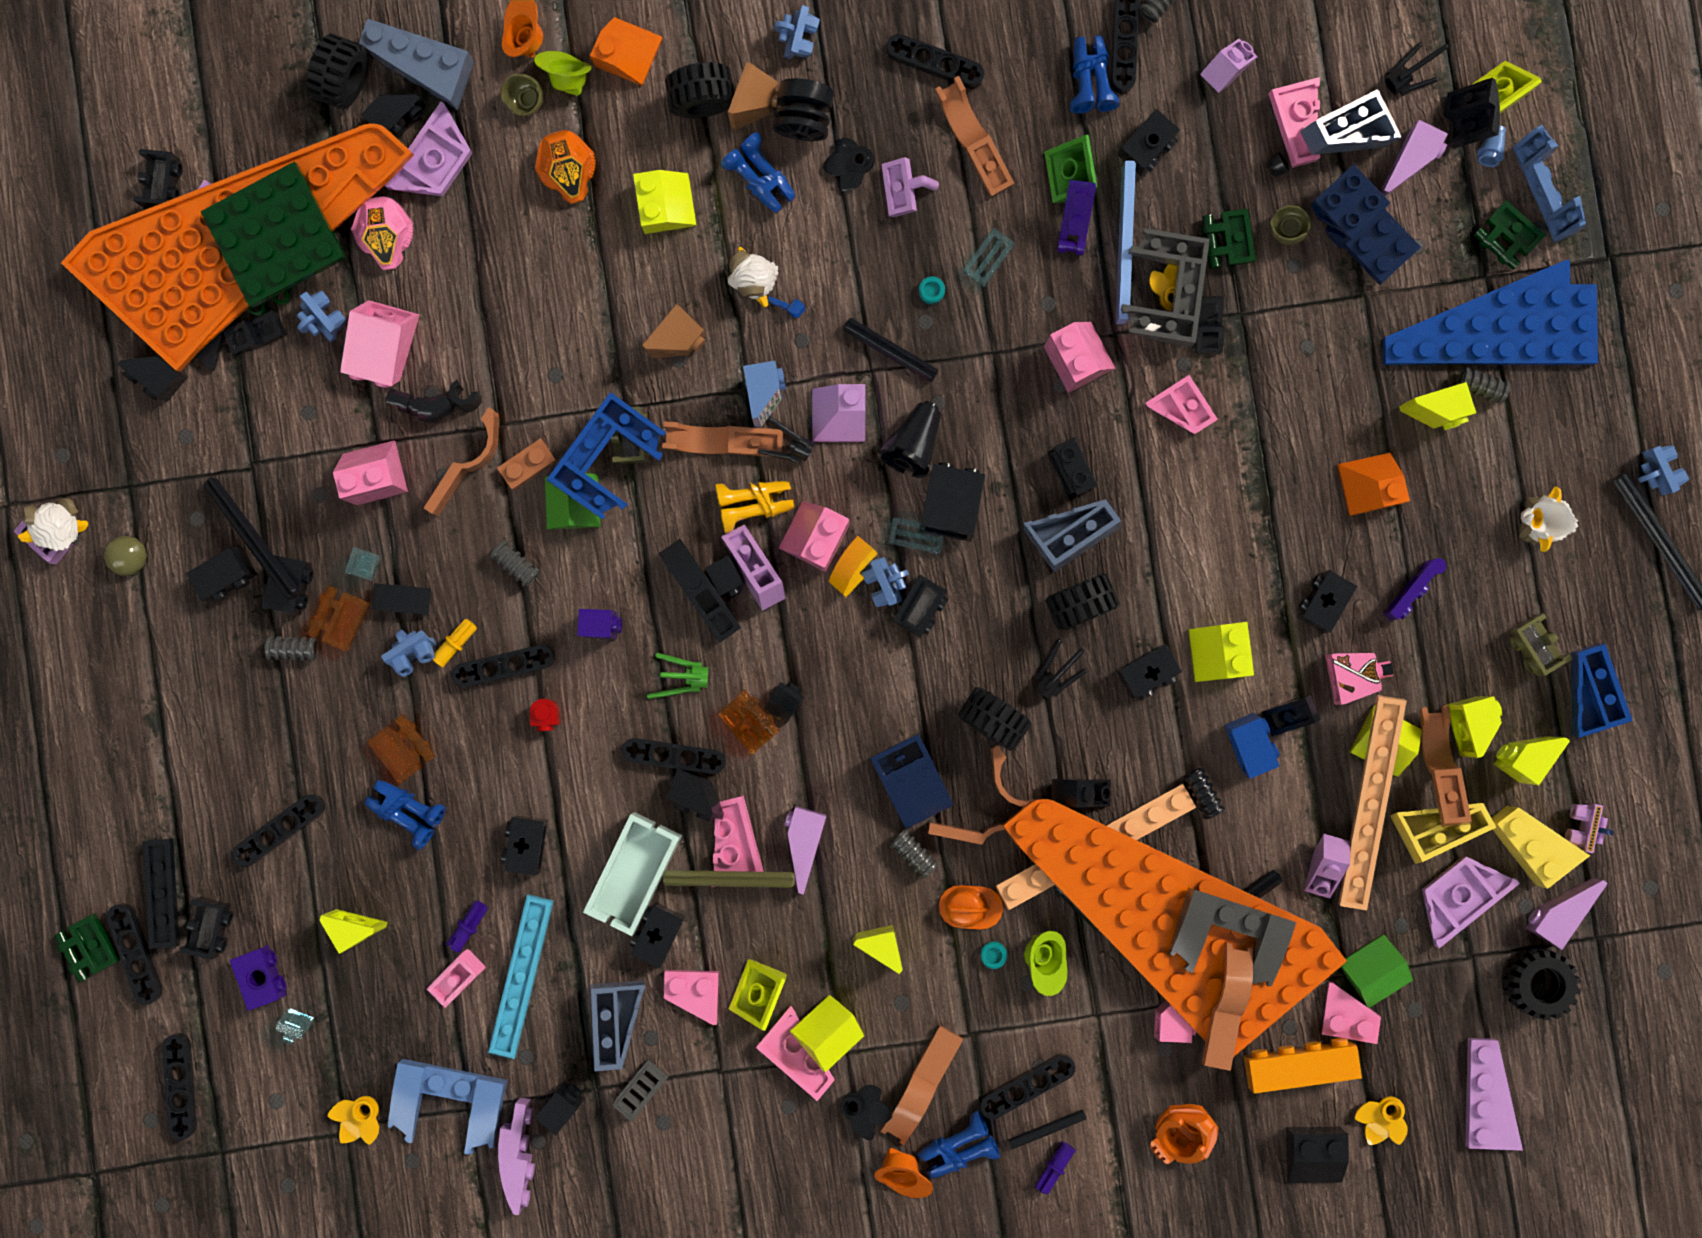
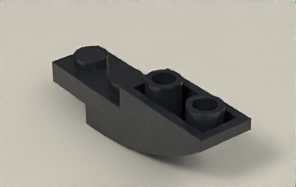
[658,539,741,643]

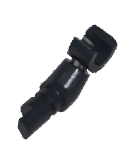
[385,380,482,423]

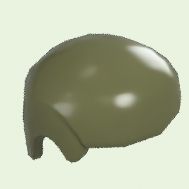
[501,73,544,117]
[1270,205,1311,246]
[103,536,147,576]

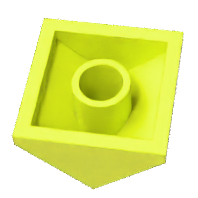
[1471,61,1541,114]
[1349,705,1422,777]
[320,909,388,954]
[853,925,902,974]
[729,959,787,1031]
[789,995,864,1073]

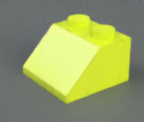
[633,170,697,234]
[1399,382,1476,431]
[1188,622,1254,682]
[1446,696,1502,758]
[1493,736,1570,785]

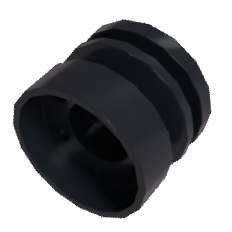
[773,78,834,142]

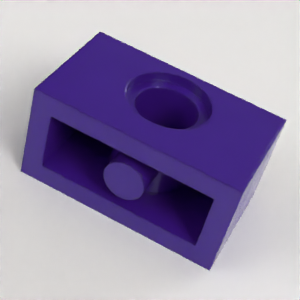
[577,609,622,639]
[230,945,287,1011]

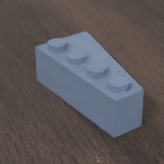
[359,19,474,111]

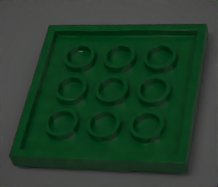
[200,161,346,308]

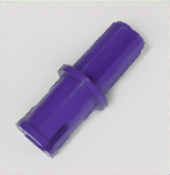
[446,900,488,953]
[1035,1141,1076,1194]

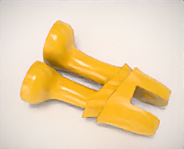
[715,481,795,533]

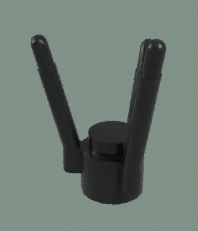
[1385,42,1448,96]
[758,416,814,464]
[1033,638,1086,700]

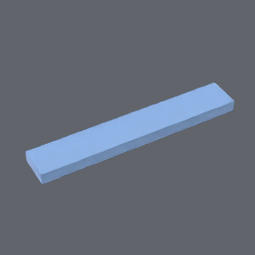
[1115,161,1136,325]

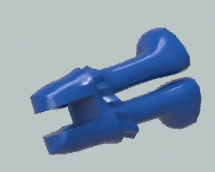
[1070,35,1120,114]
[720,132,796,213]
[364,780,446,851]
[917,1110,1001,1179]

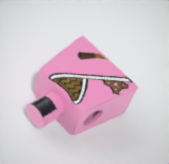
[1325,653,1394,705]

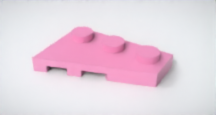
[1268,77,1320,168]
[711,795,764,888]
[756,1005,834,1101]

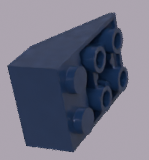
[870,733,953,829]

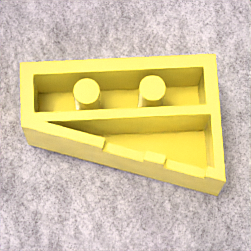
[1390,803,1496,864]
[1491,806,1590,889]

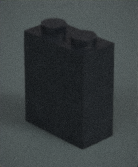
[919,462,986,542]

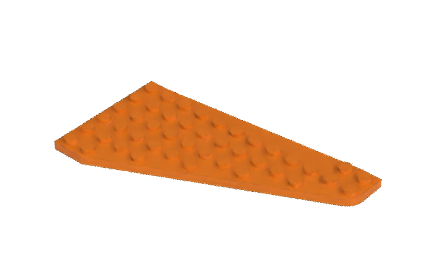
[61,124,414,372]
[1002,799,1347,1057]

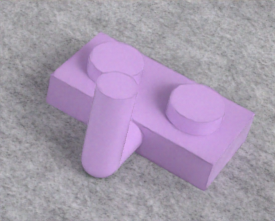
[882,157,939,217]

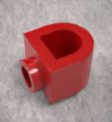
[530,699,561,731]

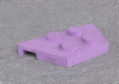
[384,102,473,197]
[1422,856,1520,948]

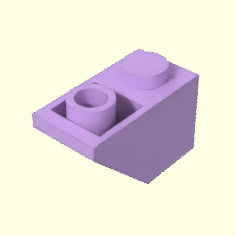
[1200,39,1258,93]
[1304,834,1350,898]

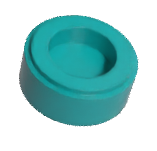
[919,276,945,304]
[980,941,1007,969]

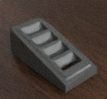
[612,1059,669,1122]

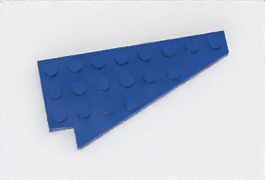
[1382,260,1598,365]

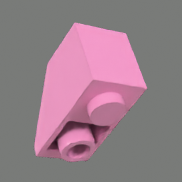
[1154,1000,1196,1043]

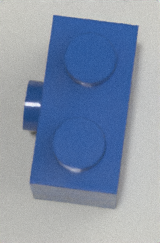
[1224,713,1280,779]

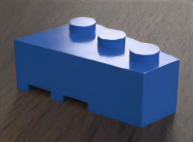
[1571,643,1633,738]

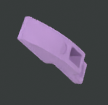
[498,1097,535,1215]

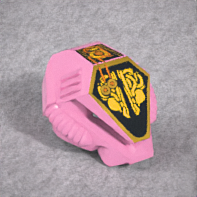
[351,196,413,270]

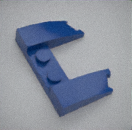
[547,392,665,519]

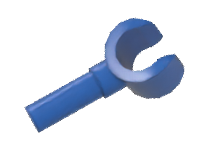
[768,296,806,318]

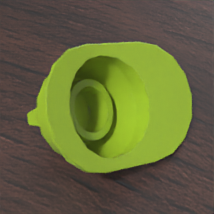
[534,51,592,96]
[1024,931,1068,996]

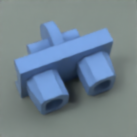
[773,5,820,59]
[297,291,346,343]
[1637,445,1689,496]
[861,557,909,607]
[381,630,437,677]

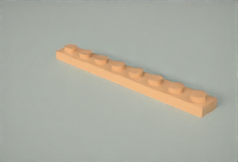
[1338,695,1407,910]
[996,784,1196,910]

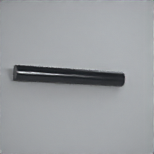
[1008,1109,1087,1150]

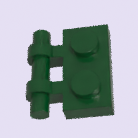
[1473,200,1545,270]
[1201,209,1256,269]
[54,913,120,983]

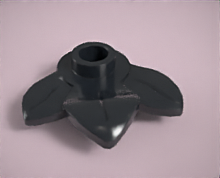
[823,138,875,192]
[841,1085,892,1140]

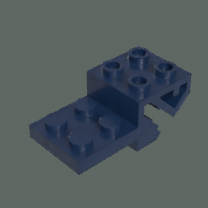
[1311,164,1421,285]

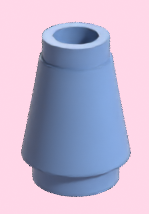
[1477,125,1506,167]

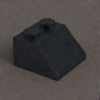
[1286,1127,1349,1183]

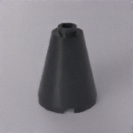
[879,401,941,478]

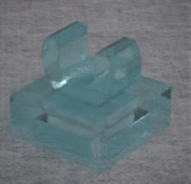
[345,547,381,581]
[276,1008,314,1045]

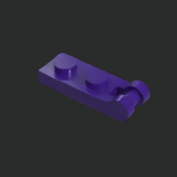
[1057,180,1096,256]
[1383,558,1446,621]

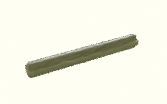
[663,870,795,888]

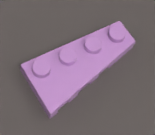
[1465,1038,1523,1151]

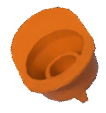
[502,0,543,58]
[939,885,1003,930]
[874,1148,933,1198]

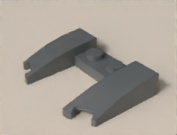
[1121,228,1210,347]
[1169,888,1296,987]

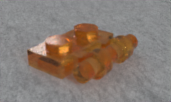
[307,585,370,652]
[718,690,780,755]
[367,714,436,784]

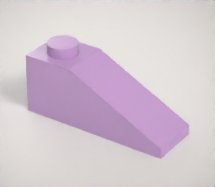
[1380,120,1447,197]
[721,525,786,611]
[784,806,826,895]
[1526,878,1608,950]

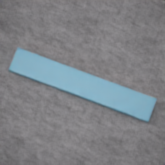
[488,894,554,1059]

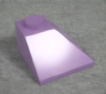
[812,384,865,442]

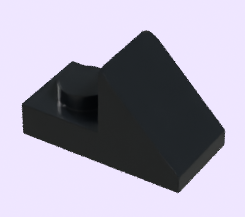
[1262,695,1321,736]

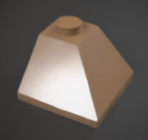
[728,62,779,130]
[642,304,706,359]

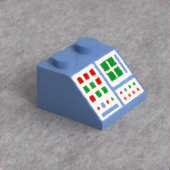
[743,361,786,428]

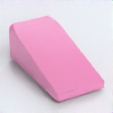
[427,949,485,1008]

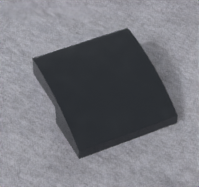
[1444,77,1500,149]

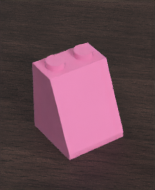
[340,300,419,388]
[1044,322,1115,393]
[333,441,408,505]
[779,501,850,572]

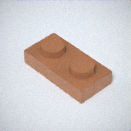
[497,438,557,491]

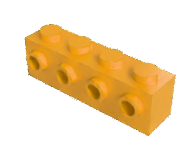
[1244,1038,1362,1094]

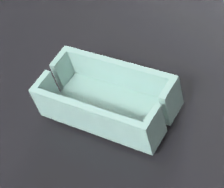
[583,812,682,936]

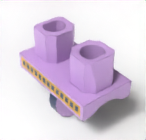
[1565,803,1614,853]

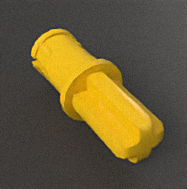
[432,619,477,668]

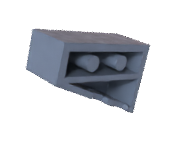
[1300,89,1401,155]
[1024,499,1121,572]
[590,980,645,1071]

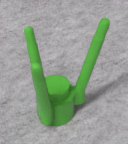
[647,653,708,699]

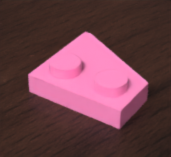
[1145,375,1218,434]
[664,970,719,1025]
[1322,982,1381,1044]

